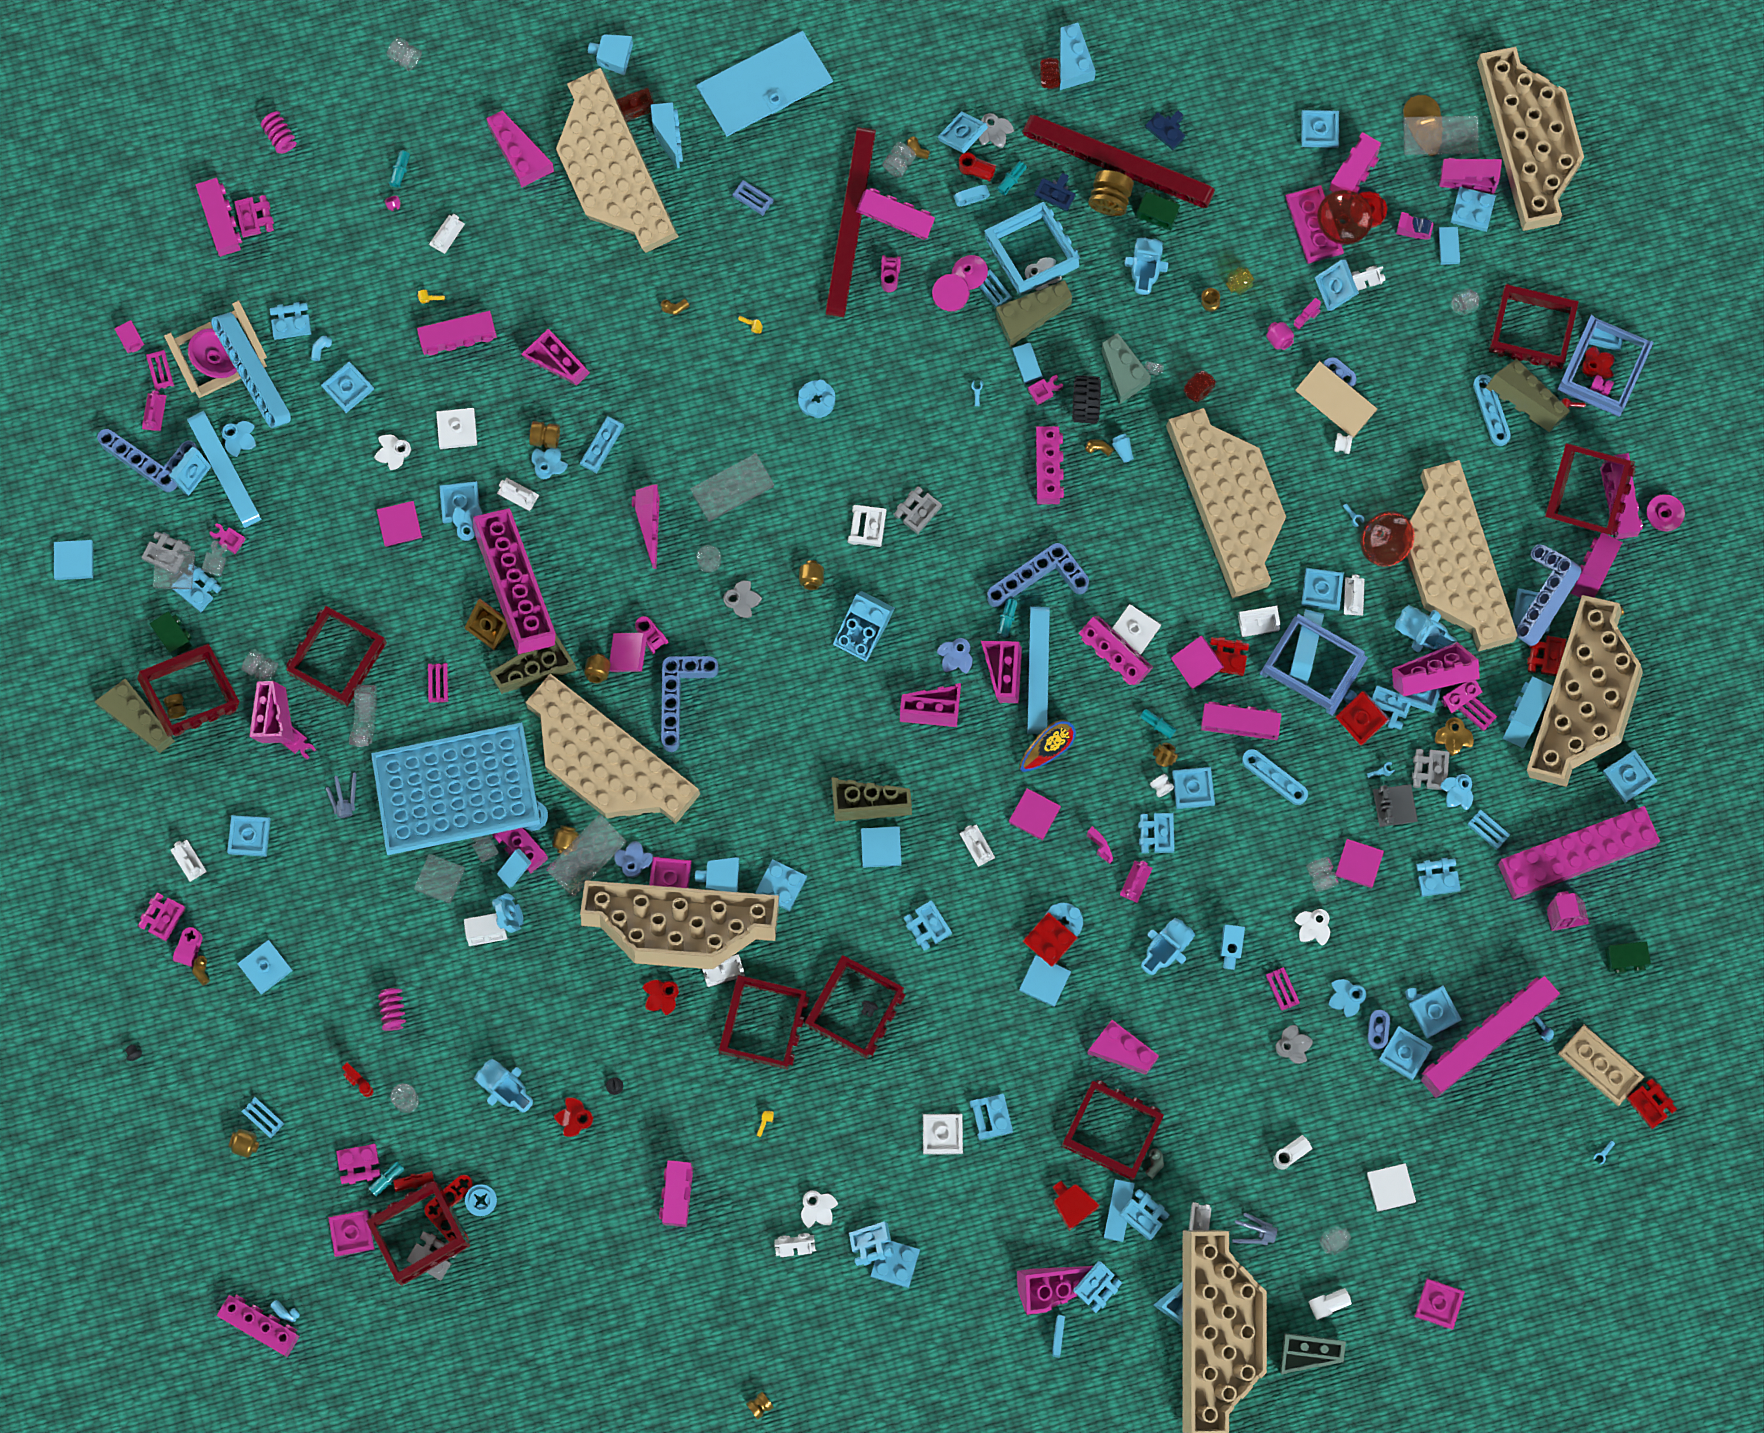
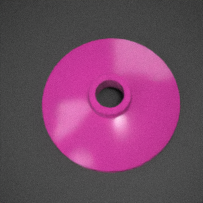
[952,255,988,290]
[1646,494,1685,531]

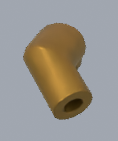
[907,136,930,160]

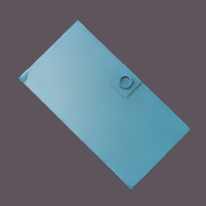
[696,31,833,137]

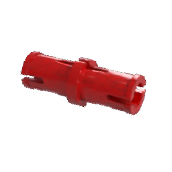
[393,1171,434,1192]

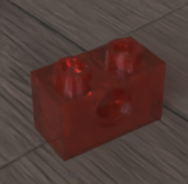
[616,88,656,122]

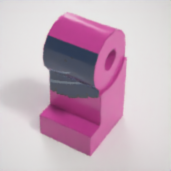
[1396,212,1434,240]

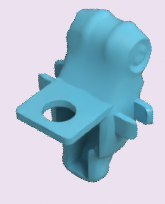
[1125,237,1168,295]
[1395,605,1457,652]
[1141,918,1195,975]
[474,1058,533,1113]

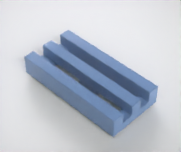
[732,180,774,216]

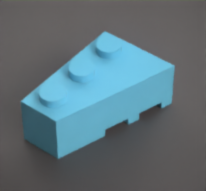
[1060,23,1095,90]
[1503,676,1553,749]

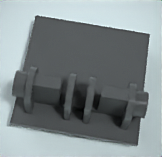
[1373,784,1418,827]

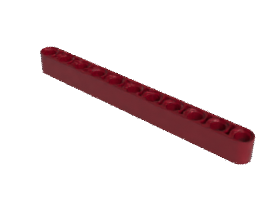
[1022,115,1215,208]
[826,127,876,318]

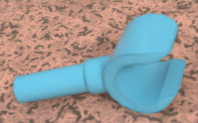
[971,380,983,406]
[1343,504,1364,527]
[1329,688,1357,704]
[1367,762,1395,778]
[1405,988,1424,1001]
[1534,1015,1554,1042]
[1593,1141,1615,1165]

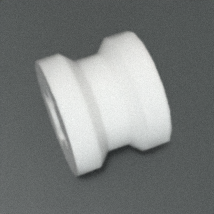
[1334,433,1353,454]
[1150,774,1174,797]

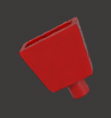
[1053,1180,1099,1231]

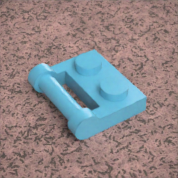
[969,1094,1013,1140]

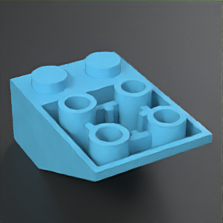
[651,102,683,169]
[833,591,895,662]

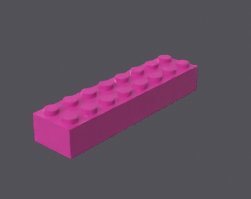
[473,508,556,655]
[1498,806,1660,900]
[1421,976,1560,1098]

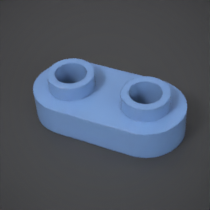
[1324,358,1357,387]
[1367,1010,1390,1050]

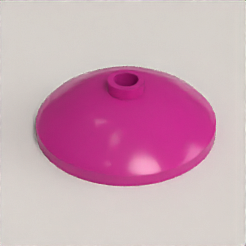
[188,329,237,378]

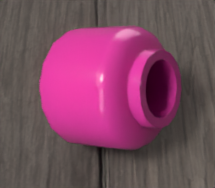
[1266,322,1294,350]

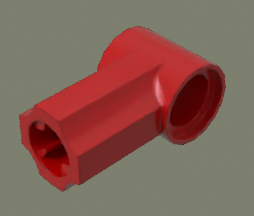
[959,152,996,181]

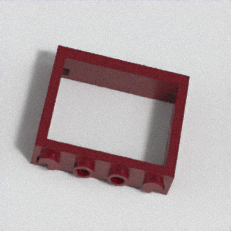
[1489,284,1579,369]
[1545,443,1636,535]
[286,606,387,707]
[137,644,240,737]
[805,955,906,1059]
[719,975,809,1070]
[1062,1080,1164,1181]
[366,1181,471,1286]

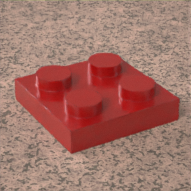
[1336,691,1390,745]
[1023,912,1078,967]

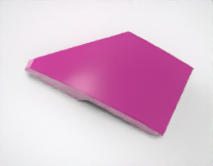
[1087,826,1113,864]

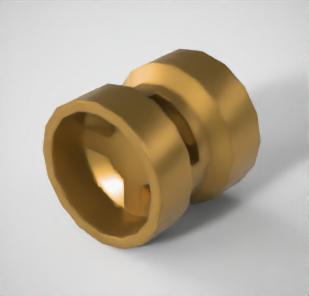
[1202,288,1220,312]
[164,694,187,719]
[746,1392,774,1419]

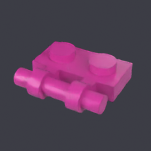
[234,195,274,238]
[138,893,186,941]
[336,1144,381,1184]

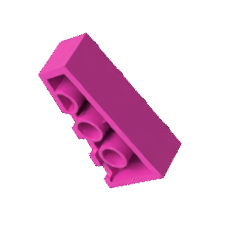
[486,110,554,188]
[1600,453,1642,539]
[1392,642,1480,696]

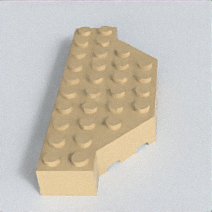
[1477,47,1584,231]
[556,68,679,253]
[1166,408,1286,599]
[1401,460,1518,652]
[1527,595,1643,787]
[526,674,700,824]
[580,881,779,969]
[1183,1230,1267,1433]

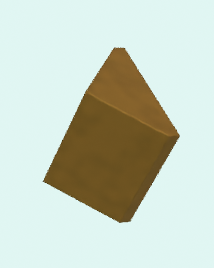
[465,599,510,650]

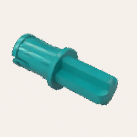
[389,150,410,188]
[996,161,1027,195]
[996,599,1017,637]
[1140,709,1177,739]
[368,1162,404,1197]

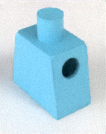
[588,35,633,75]
[695,857,739,892]
[1220,924,1245,970]

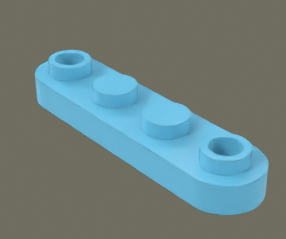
[1473,374,1510,446]
[1242,749,1308,805]

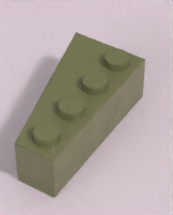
[996,280,1072,348]
[1485,359,1570,432]
[489,635,577,694]
[95,679,175,753]
[832,777,912,821]

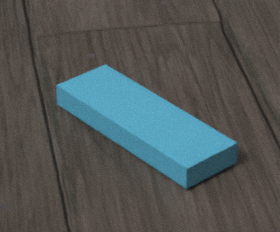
[580,416,624,474]
[1104,1179,1135,1242]

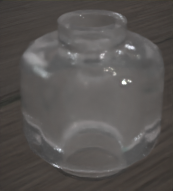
[1451,288,1480,316]
[697,545,721,572]
[1320,1226,1351,1255]

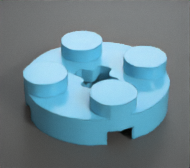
[798,380,836,418]
[492,893,523,933]
[1046,903,1083,936]

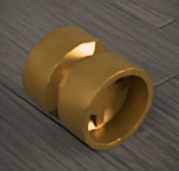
[529,421,560,449]

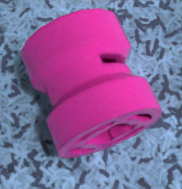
[1590,375,1614,396]

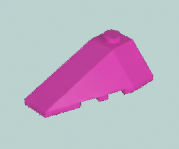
[632,485,660,569]
[1017,1266,1094,1315]

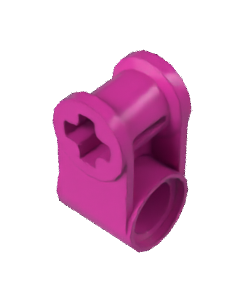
[881,255,901,292]
[635,617,669,654]
[173,927,203,967]

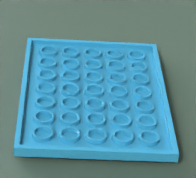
[371,723,541,855]

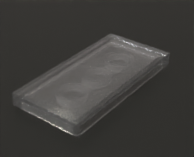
[1403,116,1478,155]
[690,453,774,522]
[546,814,627,897]

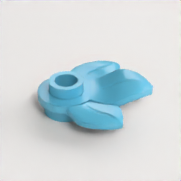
[221,421,256,457]
[532,448,568,479]
[452,505,482,541]
[1440,774,1473,810]
[1328,979,1366,1017]

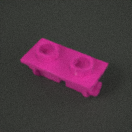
[142,391,167,431]
[1441,680,1482,713]
[1120,861,1153,903]

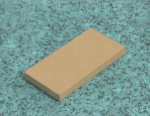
[1295,361,1377,438]
[1558,1025,1644,1106]

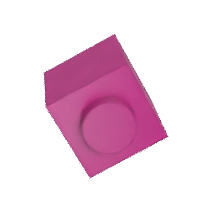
[115,320,144,353]

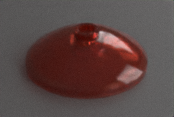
[1317,190,1373,245]
[1360,511,1415,567]

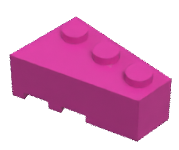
[1329,132,1381,201]
[1087,1020,1159,1075]

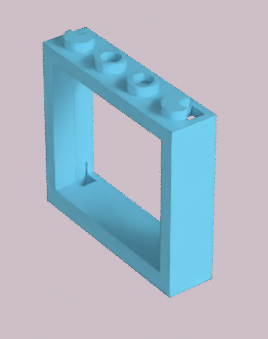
[984,202,1080,296]

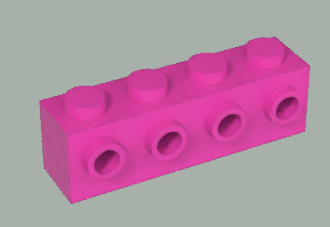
[195,178,242,257]
[856,188,935,240]
[417,311,497,355]
[1036,427,1064,504]
[1078,615,1153,685]
[1201,702,1281,740]
[492,828,548,874]
[217,1294,300,1357]

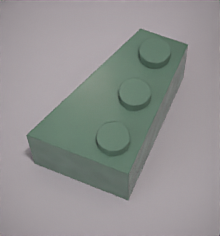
[1101,333,1151,404]
[1279,1333,1346,1375]

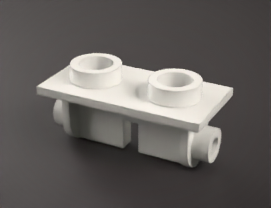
[429,214,465,254]
[1351,266,1385,291]
[497,478,539,511]
[1344,575,1364,616]
[960,824,995,867]
[171,840,207,882]
[775,1233,816,1257]

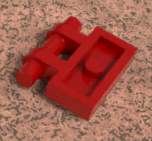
[1527,636,1566,677]
[1210,637,1249,676]
[342,1062,374,1098]
[1626,1079,1677,1130]

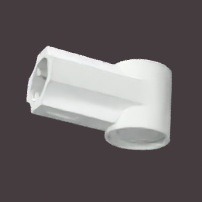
[1273,1135,1312,1170]
[1309,1288,1352,1320]

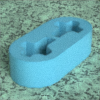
[954,185,990,206]

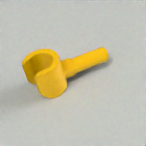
[418,290,445,304]
[738,316,763,334]
[757,1111,774,1137]

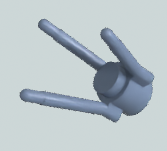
[326,772,356,818]
[1232,1213,1278,1245]

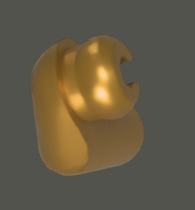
[661,299,689,315]
[1085,440,1114,456]
[192,956,210,986]

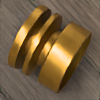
[1088,170,1134,216]

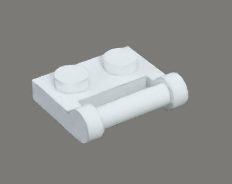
[848,505,886,547]

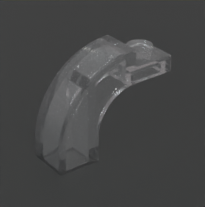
[349,685,377,747]

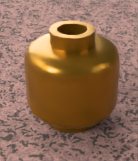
[799,560,824,590]
[584,654,611,683]
[552,825,579,855]
[229,1129,260,1158]

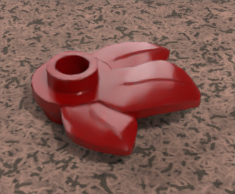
[1582,346,1615,379]
[642,980,679,1015]
[554,1098,593,1137]

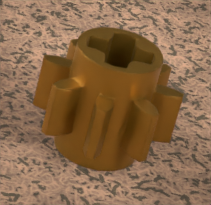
[1153,743,1178,767]

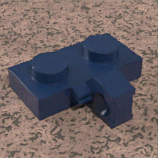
[1145,111,1185,150]
[1034,173,1076,212]

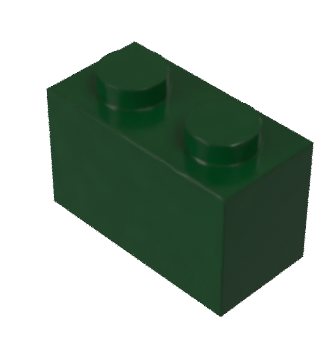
[1137,192,1180,231]
[149,611,192,658]
[1605,941,1651,974]

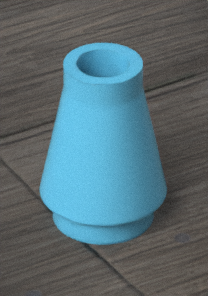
[1112,434,1134,463]

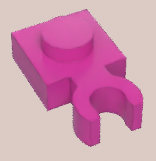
[1293,298,1321,329]
[1028,375,1063,405]
[210,523,246,554]
[281,727,316,759]

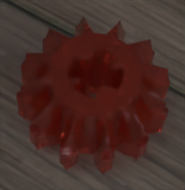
[1040,57,1060,89]
[1184,370,1216,402]

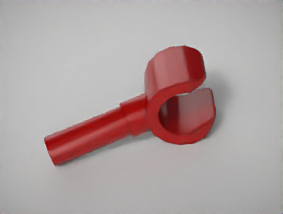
[1561,398,1585,409]

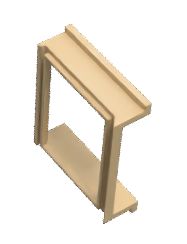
[164,301,267,398]

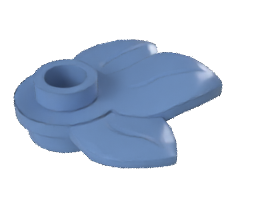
[937,638,973,674]
[615,841,653,878]

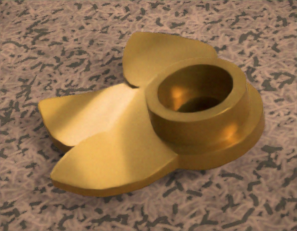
[1435,717,1474,756]

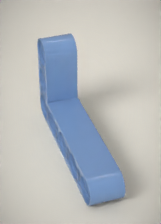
[97,429,199,492]
[987,543,1089,607]
[1516,544,1581,646]
[661,656,719,752]

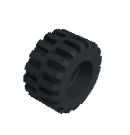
[1072,375,1101,424]

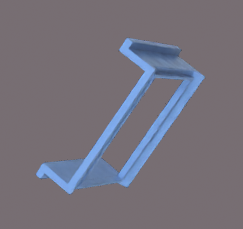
[1557,315,1654,417]
[1260,614,1368,716]

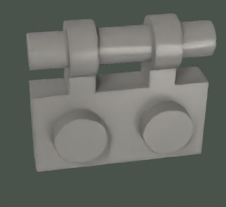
[893,487,942,534]
[142,531,191,575]
[1412,749,1449,791]
[406,1231,457,1281]

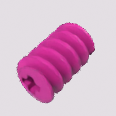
[261,111,297,154]
[378,988,406,1031]

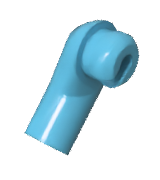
[311,336,332,361]
[271,1300,300,1322]

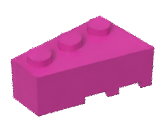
[1439,158,1502,194]
[521,329,590,386]
[1571,533,1623,598]
[981,641,1022,703]
[249,681,294,743]
[900,683,961,727]
[1546,891,1589,931]
[659,1160,693,1227]

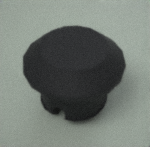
[861,1001,878,1017]
[125,1044,142,1061]
[606,1077,624,1095]

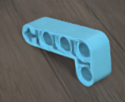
[1289,609,1324,686]

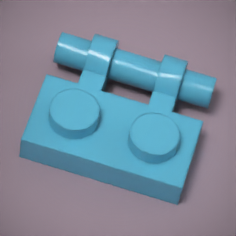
[270,302,311,340]
[171,564,221,613]
[1372,686,1411,730]
[1138,813,1174,853]
[1416,858,1461,897]
[904,900,952,951]
[1119,1189,1169,1240]
[849,1221,894,1266]
[1072,1261,1122,1313]

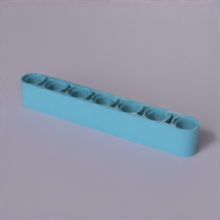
[211,312,291,428]
[187,411,262,528]
[1027,606,1050,735]

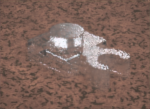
[1144,361,1165,375]
[202,541,227,576]
[470,835,499,863]

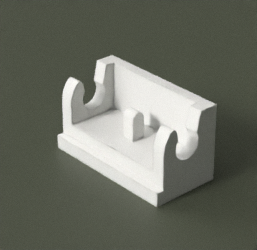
[1238,606,1280,637]
[464,914,507,946]
[702,954,745,987]
[1189,1202,1211,1230]

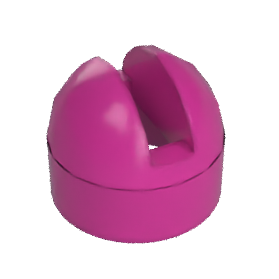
[384,196,401,211]

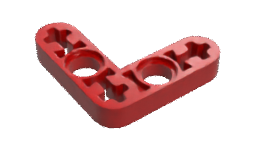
[425,1175,473,1242]

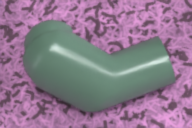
[1145,1149,1164,1179]

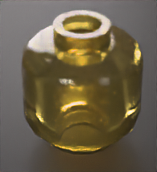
[1226,267,1255,294]

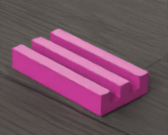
[146,350,174,391]
[428,663,448,703]
[1458,698,1497,732]
[1266,967,1300,1011]

